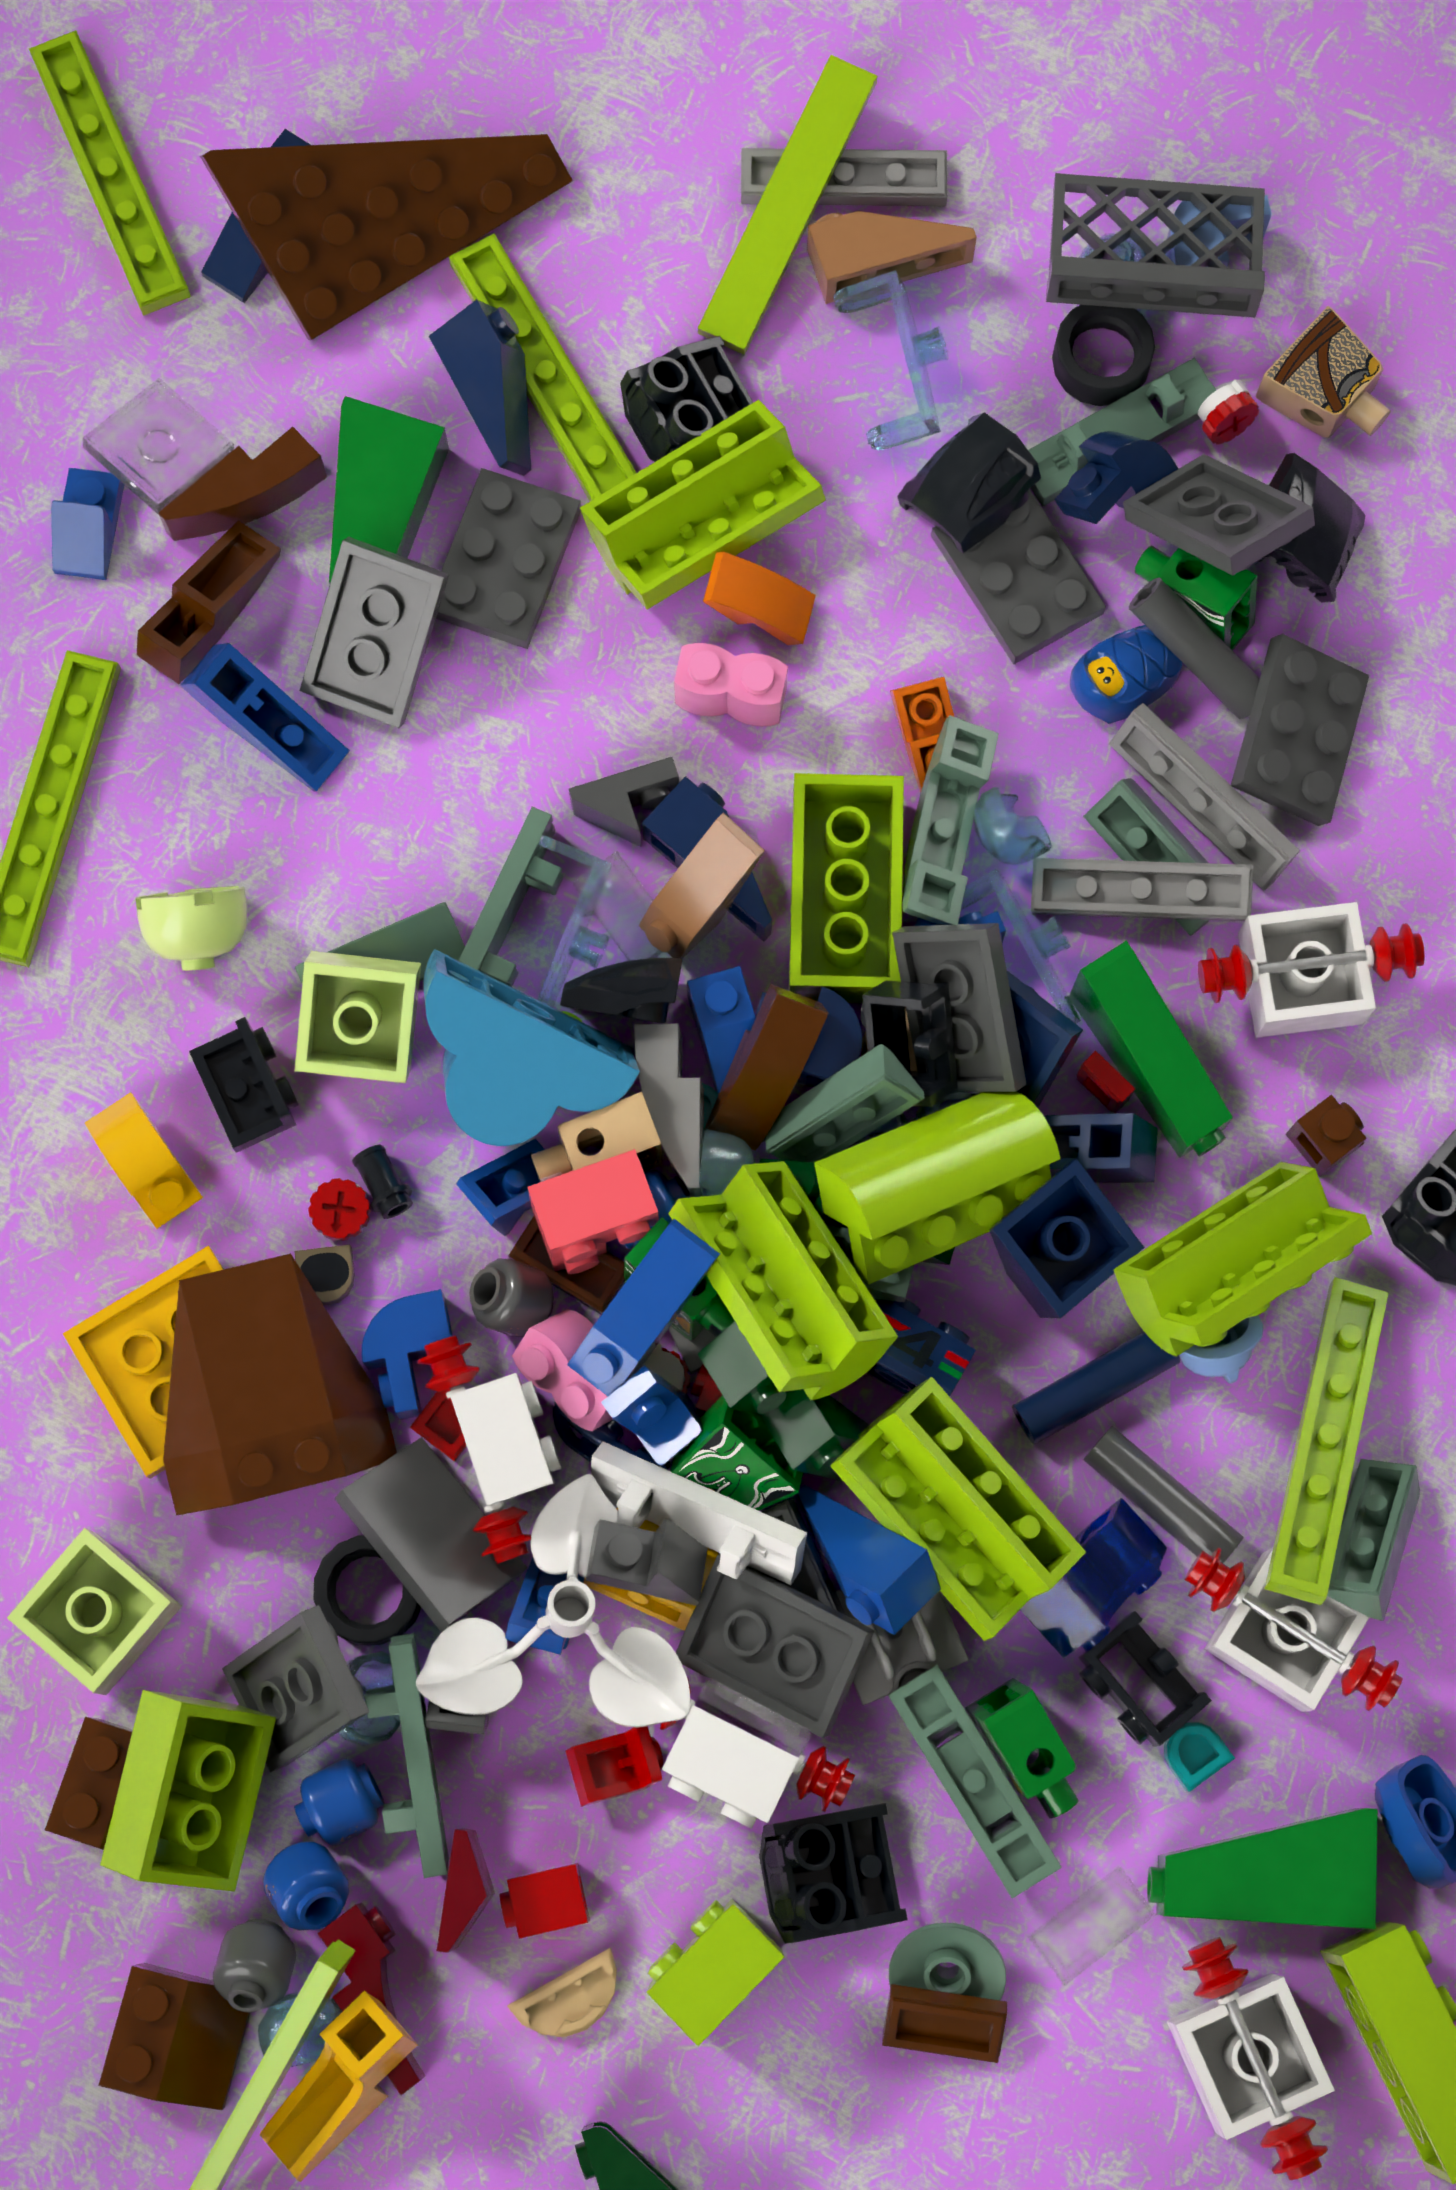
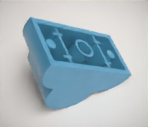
[423,949,640,1146]

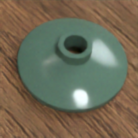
[889,1923,1006,2000]

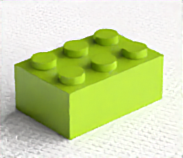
[100,1690,276,1892]
[646,1898,785,2046]

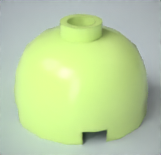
[135,886,247,971]

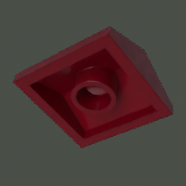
[436,1828,495,1953]

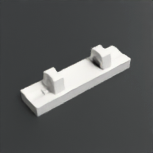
[591,1442,807,1585]

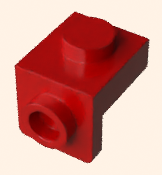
[565,1726,663,1807]

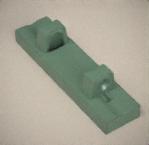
[1028,357,1216,507]
[458,807,564,987]
[364,1633,449,1878]
[888,1664,1062,1899]

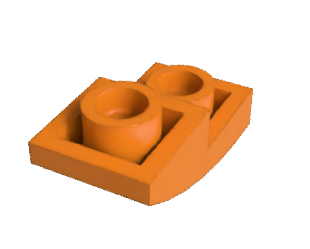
[703,552,816,645]
[890,677,954,793]

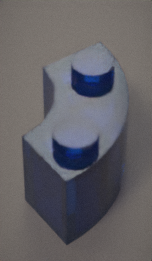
[1020,1498,1167,1658]

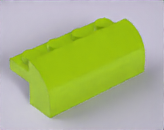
[580,399,826,610]
[814,1092,1060,1284]
[668,1161,898,1401]
[1113,1162,1372,1357]
[830,1377,1086,1641]

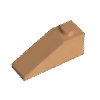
[807,211,977,304]
[638,812,765,958]

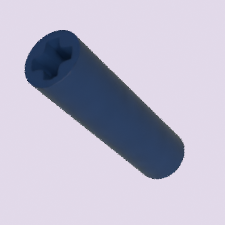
[1012,1332,1180,1445]

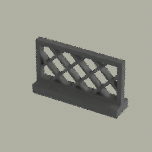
[1046,173,1265,318]

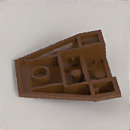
[163,1253,397,1516]

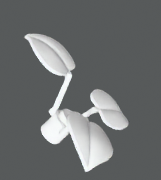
[416,1474,690,1727]

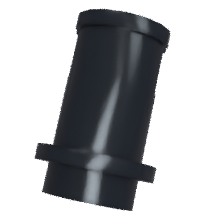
[352,1144,413,1219]

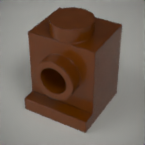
[1286,1094,1367,1177]

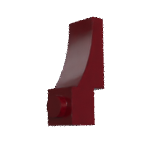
[318,1903,425,2095]

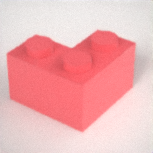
[527,1149,659,1274]

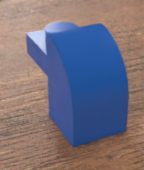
[362,1289,453,1420]

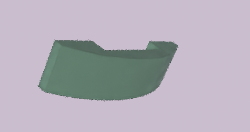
[902,715,999,925]

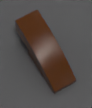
[158,427,327,541]
[137,520,281,684]
[704,984,829,1151]

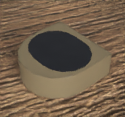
[294,1244,355,1305]

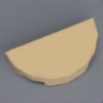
[507,1947,617,2037]

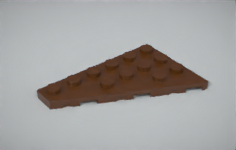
[200,134,573,340]

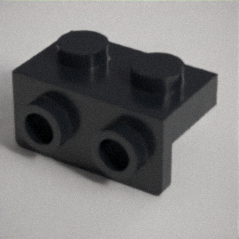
[189,1017,299,1153]

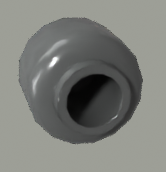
[469,1258,554,1337]
[213,1919,296,2012]

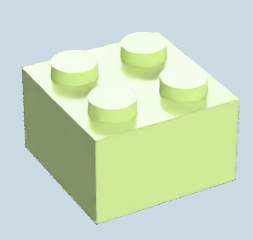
[294,951,421,1083]
[7,1528,182,1695]

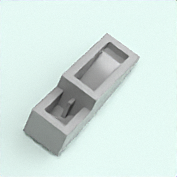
[634,1023,704,1197]

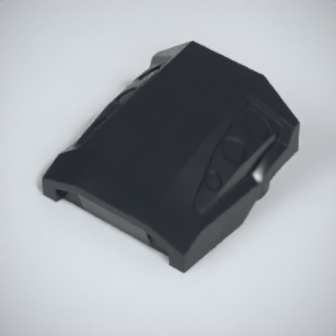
[620,336,753,462]
[897,412,1041,553]
[1264,453,1365,603]
[560,958,683,1023]
[1382,1129,1456,1286]
[759,1803,908,1944]

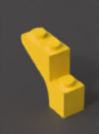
[260,1991,418,2182]

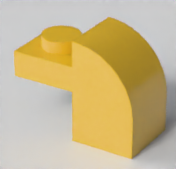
[85,1092,203,1229]

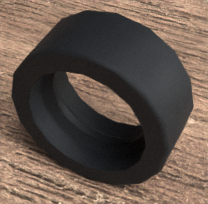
[1052,305,1155,406]
[313,1535,421,1645]

